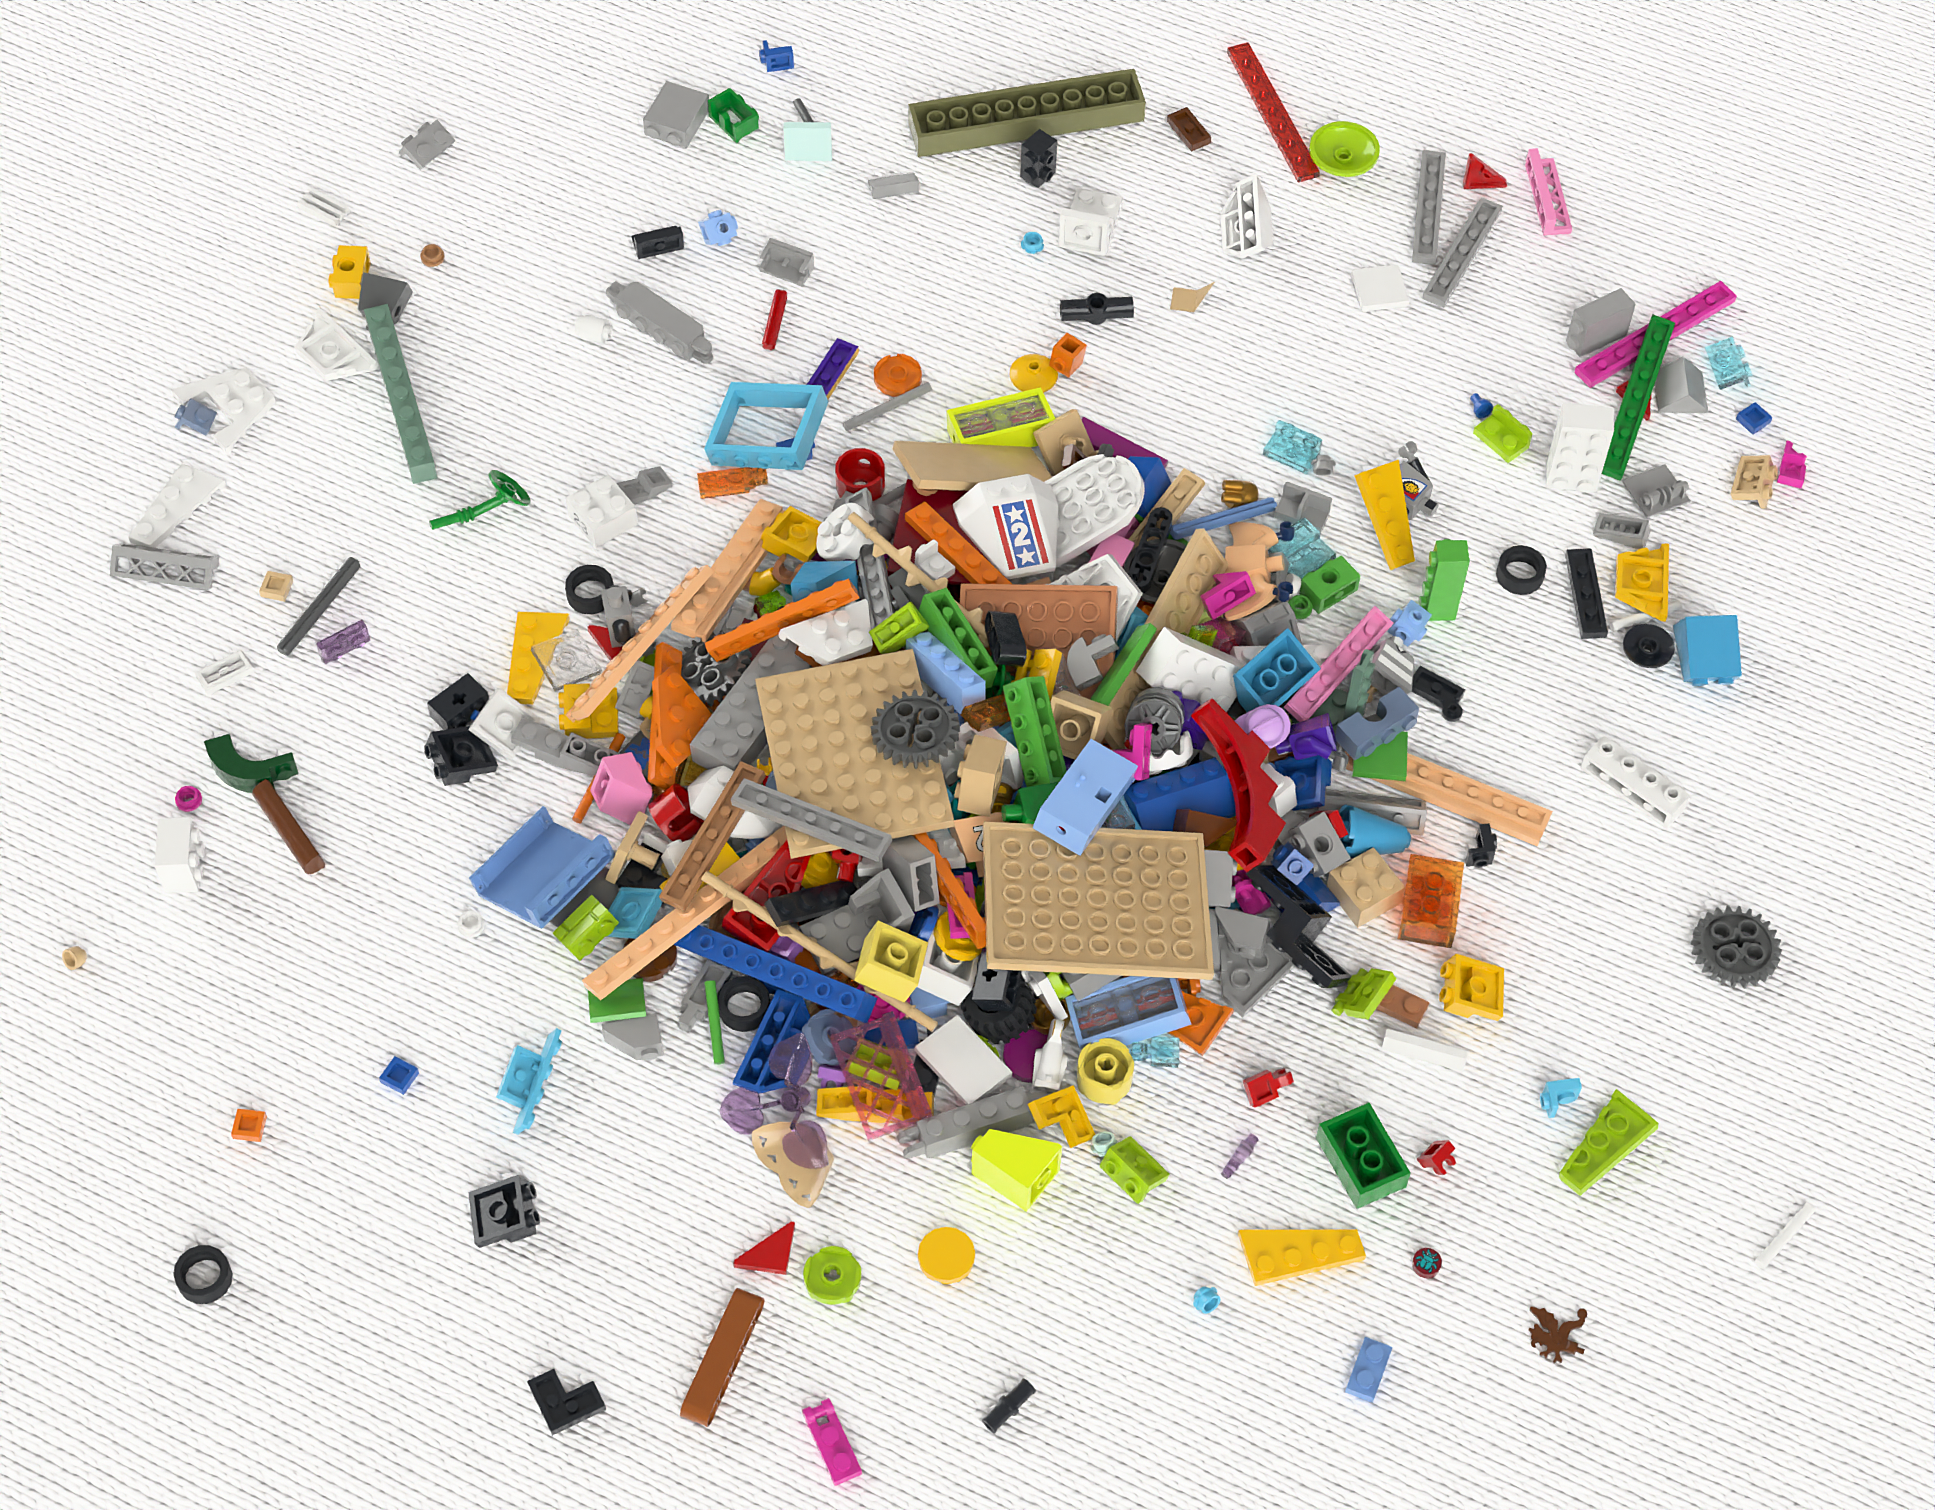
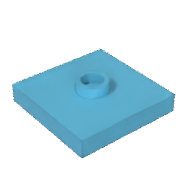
[606,887,663,939]

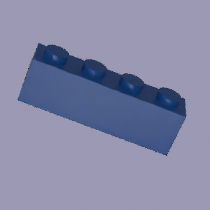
[1122,757,1236,832]

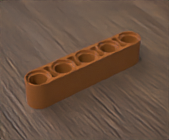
[680,1288,765,1427]

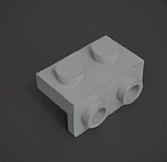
[399,119,456,170]

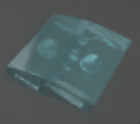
[1268,517,1336,580]

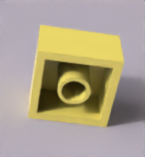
[854,921,928,1003]

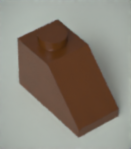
[1172,809,1237,847]

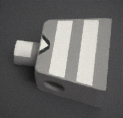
[1370,636,1414,695]

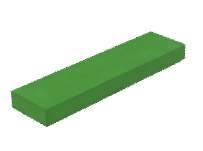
[1090,623,1157,706]

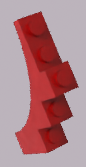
[1191,698,1286,872]

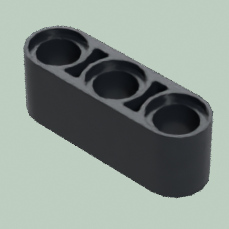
[985,610,1027,667]

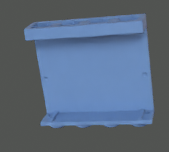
[469,806,615,929]

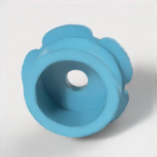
[1021,232,1044,254]
[1193,1287,1221,1314]

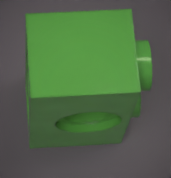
[1299,555,1361,614]

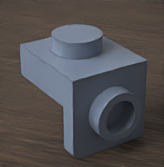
[174,398,218,436]

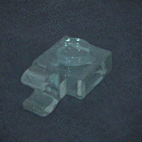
[1130,1036,1180,1068]

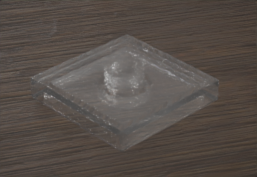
[531,629,602,692]

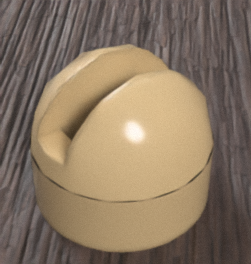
[62,946,87,970]

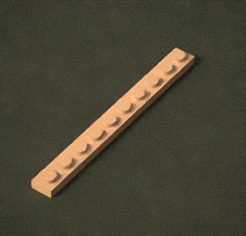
[582,826,787,1001]

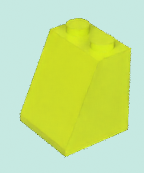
[971,1129,1062,1212]

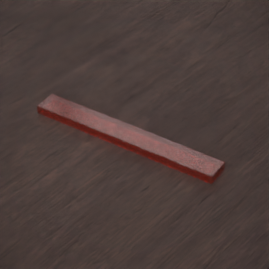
[1227,42,1320,183]

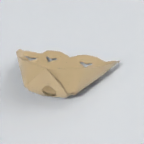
[752,1121,834,1208]

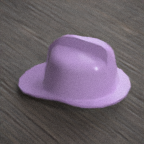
[1235,704,1291,749]

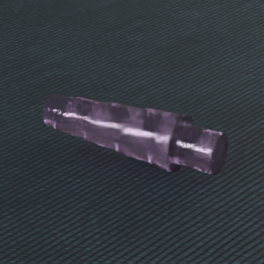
[1220,1133,1259,1179]

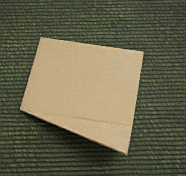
[1170,282,1215,312]

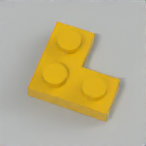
[1028,1085,1096,1148]

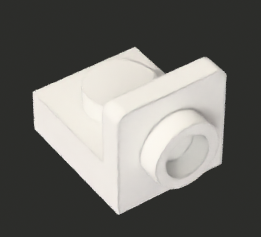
[915,539,955,581]

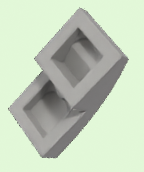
[616,466,673,505]

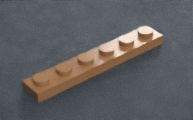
[659,761,766,912]

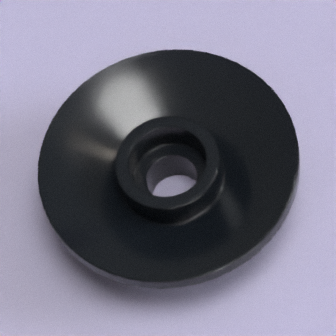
[1623,624,1675,668]

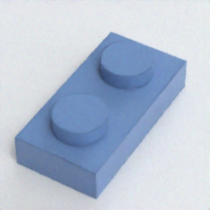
[1345,1337,1393,1403]

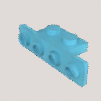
[496,1028,562,1135]

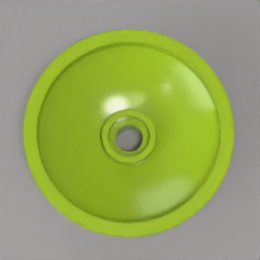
[1309,121,1380,177]

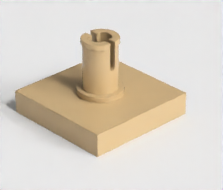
[1033,409,1094,477]
[605,811,660,884]

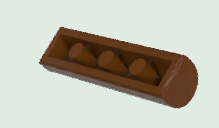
[252,779,326,874]

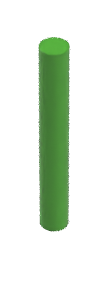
[704,980,725,1065]

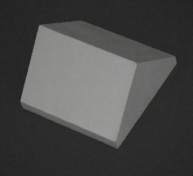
[1654,356,1708,413]

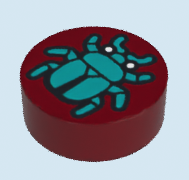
[1412,1248,1442,1279]

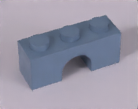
[1335,687,1419,760]

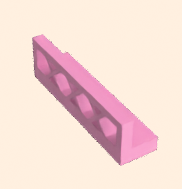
[1525,148,1572,236]

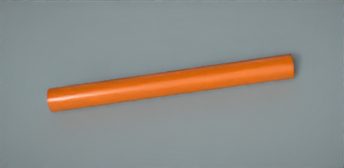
[572,733,626,824]

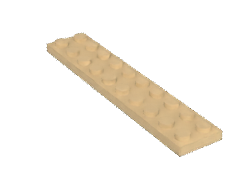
[1104,528,1229,750]

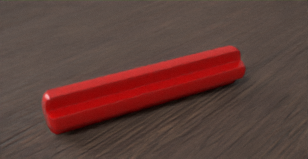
[762,289,787,350]

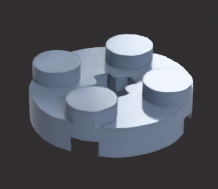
[802,1009,857,1066]

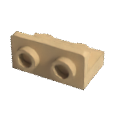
[1731,455,1778,509]

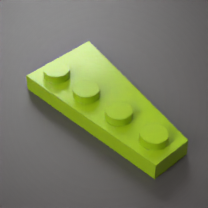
[1559,1089,1659,1196]

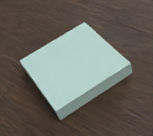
[783,122,832,161]

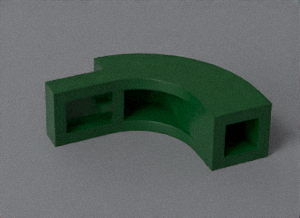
[204,733,299,793]

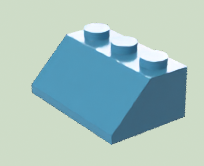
[1233,628,1321,712]

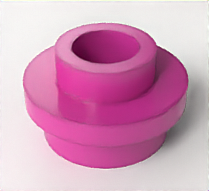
[175,786,202,812]

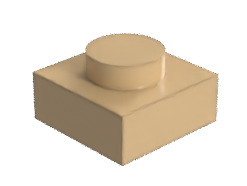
[259,571,294,602]

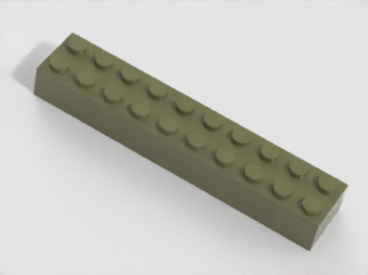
[908,68,1146,157]

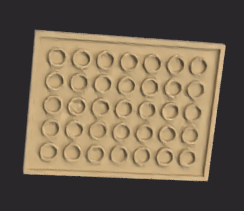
[755,649,955,858]
[983,821,1214,980]

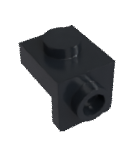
[1465,823,1497,868]

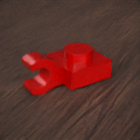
[1242,1068,1294,1108]

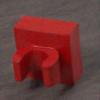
[1417,1140,1456,1175]

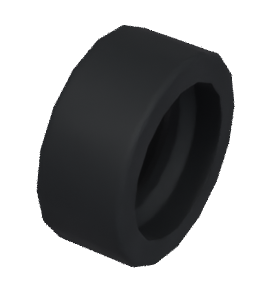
[1496,545,1547,595]
[565,564,614,615]
[717,976,770,1032]
[173,1245,233,1304]

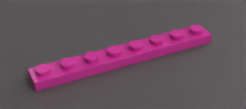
[1574,281,1737,388]

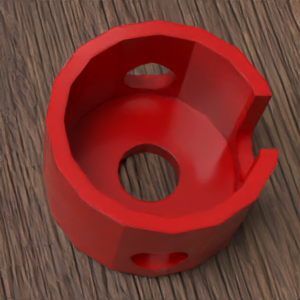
[835,448,885,501]
[648,783,704,842]

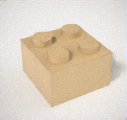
[954,734,1007,817]
[1327,847,1405,928]

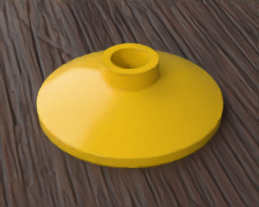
[1009,354,1058,393]

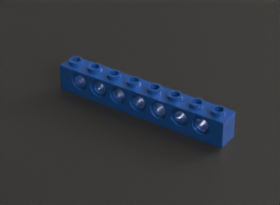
[673,925,878,1024]

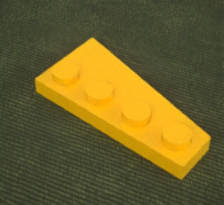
[1354,459,1415,570]
[507,612,570,705]
[1238,1229,1366,1286]

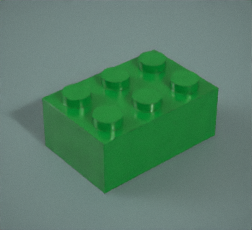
[1316,1102,1411,1209]

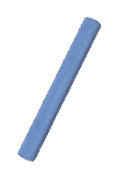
[1170,497,1277,540]

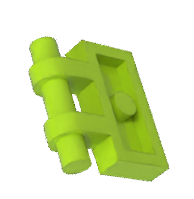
[1331,968,1396,1020]

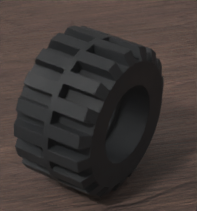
[961,975,1037,1044]

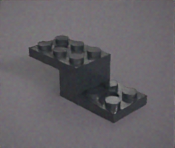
[1246,865,1351,988]

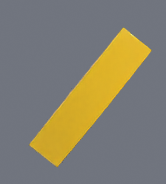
[816,1085,935,1123]

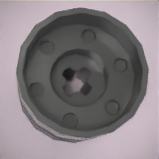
[1125,687,1185,754]

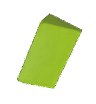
[869,602,929,654]

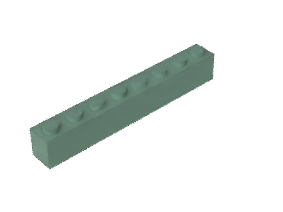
[364,304,437,484]

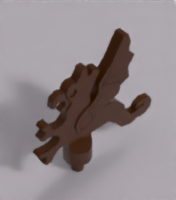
[1528,1307,1588,1364]

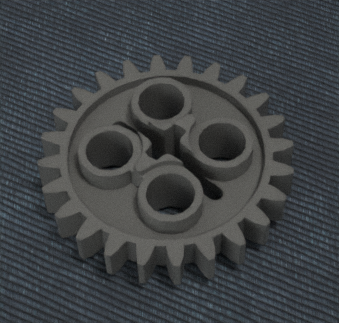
[681,630,752,707]
[871,690,960,769]
[1691,905,1782,989]

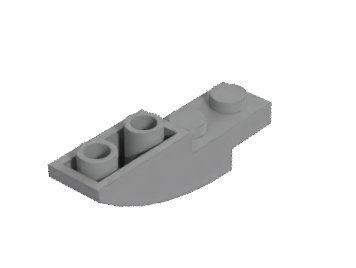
[511,717,620,775]

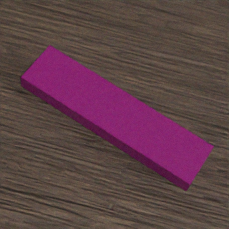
[1081,417,1168,468]

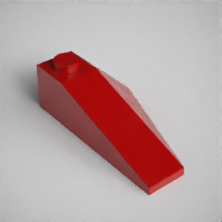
[722,840,811,953]

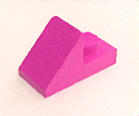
[1200,571,1256,620]
[1112,723,1152,780]

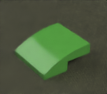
[588,978,646,1023]

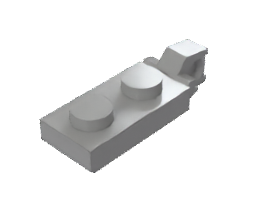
[678,959,733,1033]

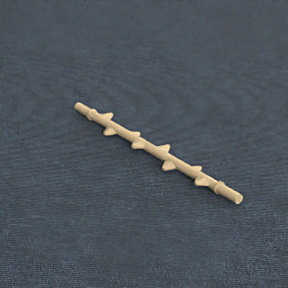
[848,512,1030,677]
[701,871,938,1032]

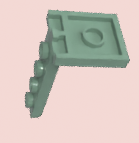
[1289,649,1376,735]

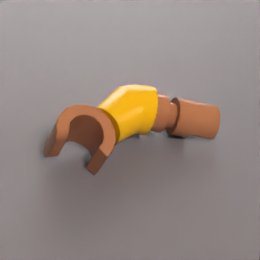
[743,553,804,596]

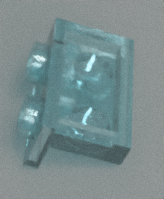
[1705,336,1753,390]
[1263,420,1323,475]

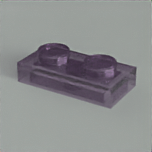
[316,619,371,664]

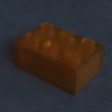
[1397,854,1464,948]

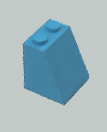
[790,561,860,611]
[1673,615,1742,686]

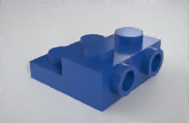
[1275,755,1332,811]

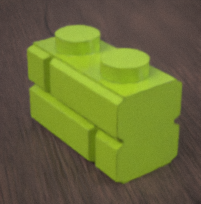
[552,895,619,961]

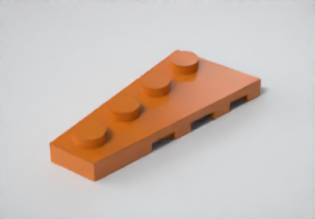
[1119,976,1234,1056]

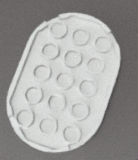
[1045,454,1145,568]

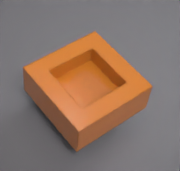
[231,1109,267,1142]

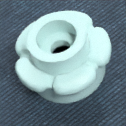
[1091,1131,1117,1157]

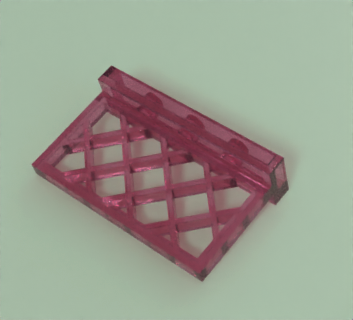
[829,1011,932,1141]

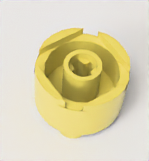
[1077,1038,1134,1105]

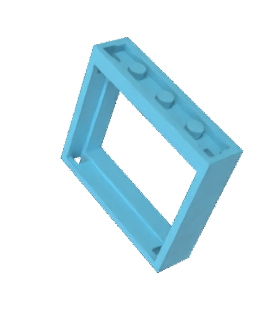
[704,382,828,470]

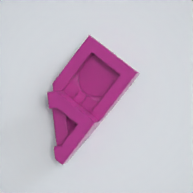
[1777,440,1807,489]

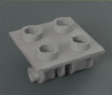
[1622,464,1691,518]

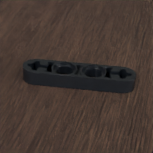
[1128,507,1173,593]

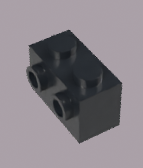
[1020,129,1058,188]

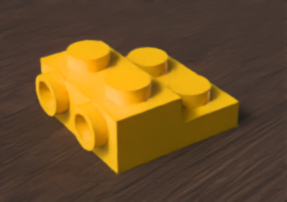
[761,506,822,563]
[558,683,619,739]
[1439,954,1504,1021]

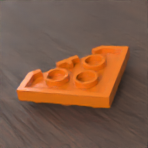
[652,665,712,769]

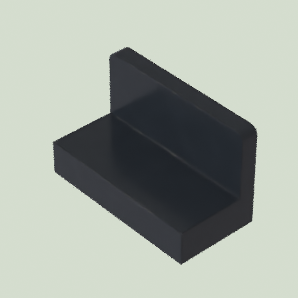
[631,226,684,260]

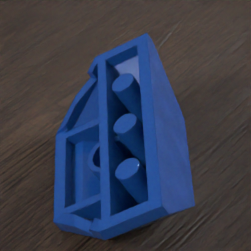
[732,989,812,1094]

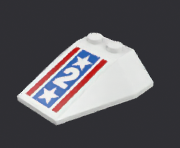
[953,474,1058,580]

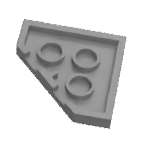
[1218,908,1295,1018]

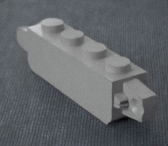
[606,281,713,364]
[896,1086,1048,1159]

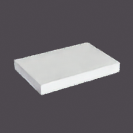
[915,1015,1012,1105]

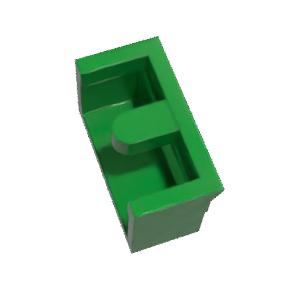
[708,88,759,144]

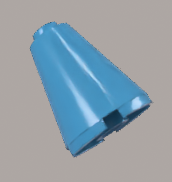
[1339,805,1411,858]

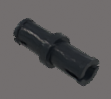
[981,1378,1036,1434]

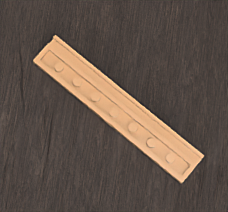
[671,499,785,642]
[566,565,714,722]
[1345,751,1553,847]

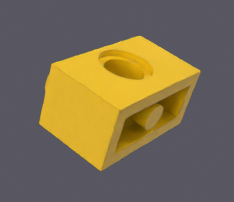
[329,245,371,299]

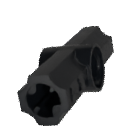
[1060,293,1134,325]

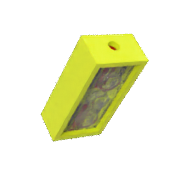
[946,387,1055,448]

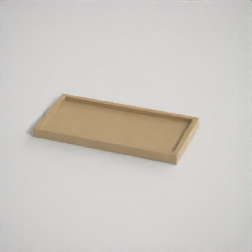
[892,441,1052,491]

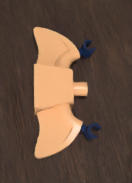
[1224,521,1295,621]

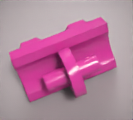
[1232,869,1272,915]

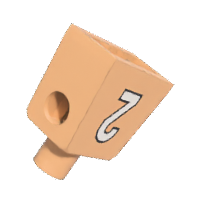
[949,812,1004,878]

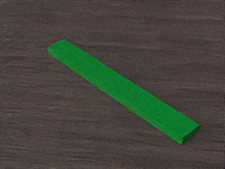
[1601,314,1675,481]

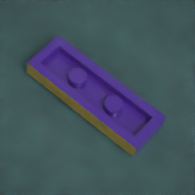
[806,338,859,399]

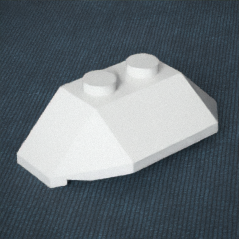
[1221,175,1274,258]
[687,765,784,840]

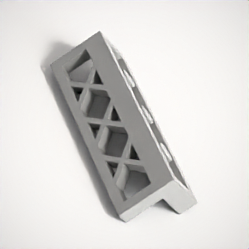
[109,543,220,590]
[1318,789,1427,836]

